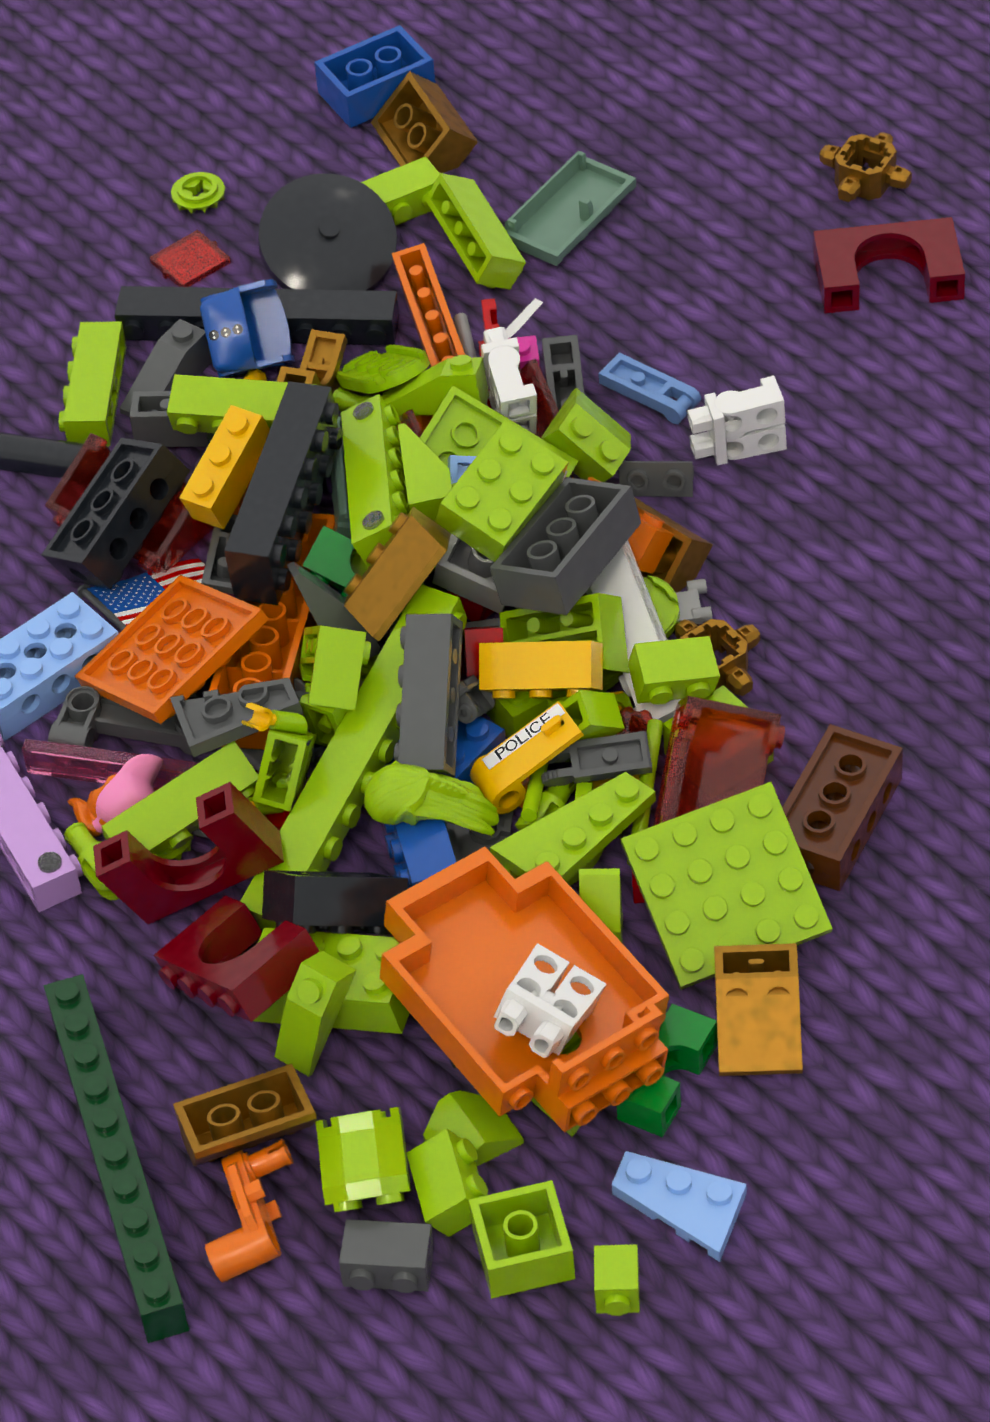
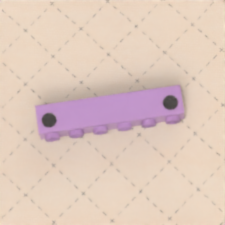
[0,734,83,912]

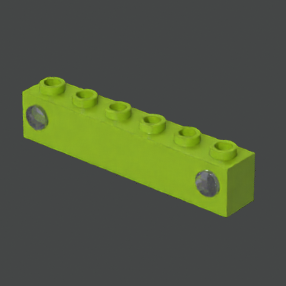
[341,394,410,567]

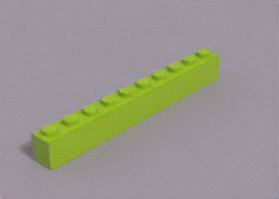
[240,585,467,930]

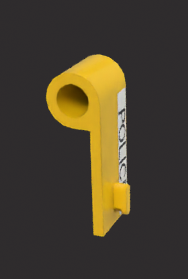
[470,701,584,814]

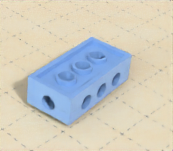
[0,592,119,742]

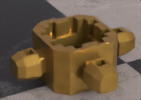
[820,132,912,202]
[675,619,760,696]

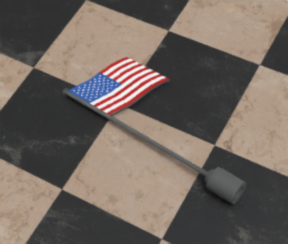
[77,559,264,774]

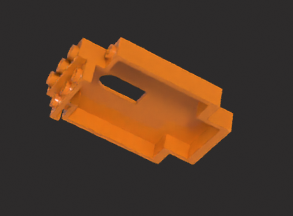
[379,846,670,1133]

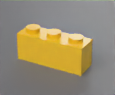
[179,405,270,530]
[479,640,603,699]

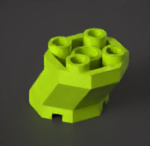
[315,1107,412,1212]

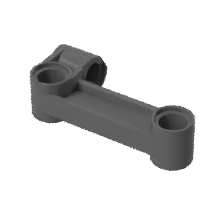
[48,686,192,759]

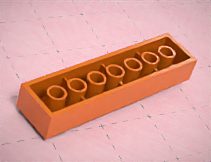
[209,513,335,750]

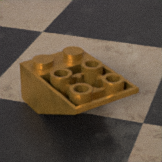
[714,943,803,1076]

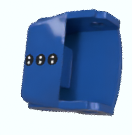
[200,279,295,378]

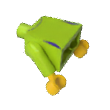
[242,702,316,815]

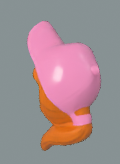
[68,754,164,837]

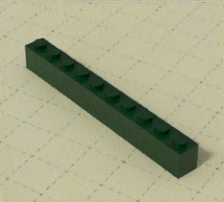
[43,974,190,1343]

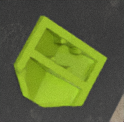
[423,1090,524,1166]

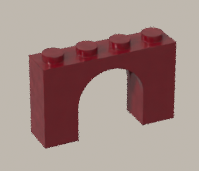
[813,217,965,314]
[93,782,284,925]
[153,895,320,1022]

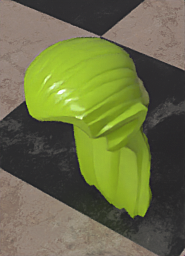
[364,760,499,836]

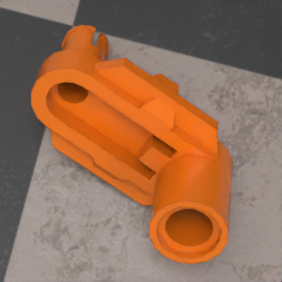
[205,1139,294,1283]

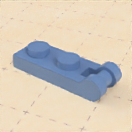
[598,352,701,424]

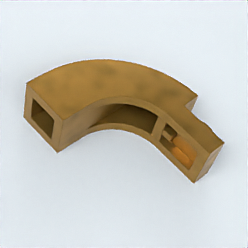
[277,329,348,394]

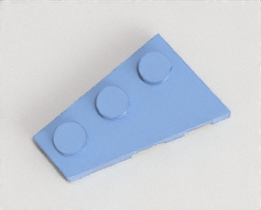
[612,1151,747,1262]

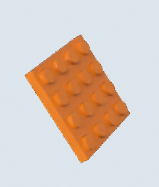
[75,575,269,724]

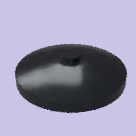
[258,173,397,291]

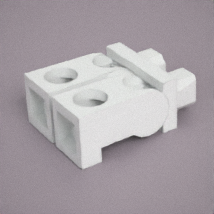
[481,327,537,434]
[687,376,787,466]
[493,943,607,1058]

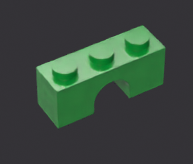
[302,525,425,623]
[617,1003,718,1138]

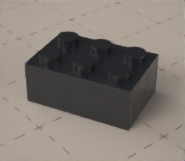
[262,870,408,934]

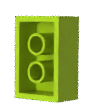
[435,420,569,562]

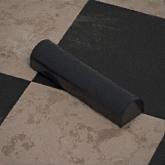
[0,432,111,482]

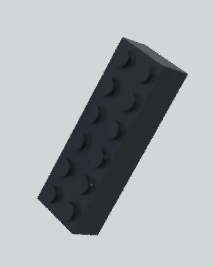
[224,381,343,606]

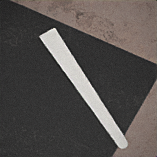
[505,298,543,338]

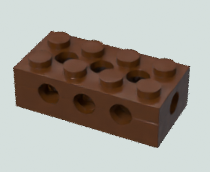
[782,724,903,891]

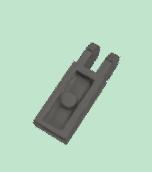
[541,731,652,787]

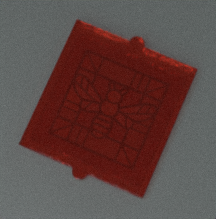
[149,230,231,287]

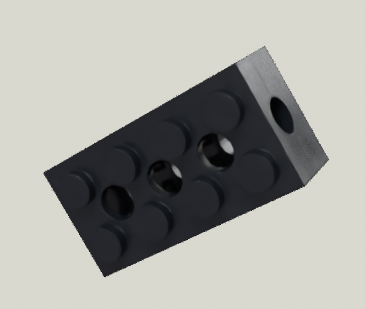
[41,437,190,589]

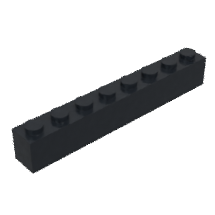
[115,286,399,345]

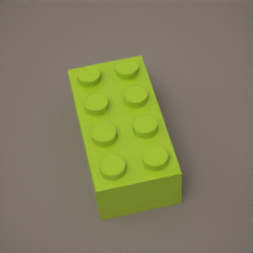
[253,927,410,1034]

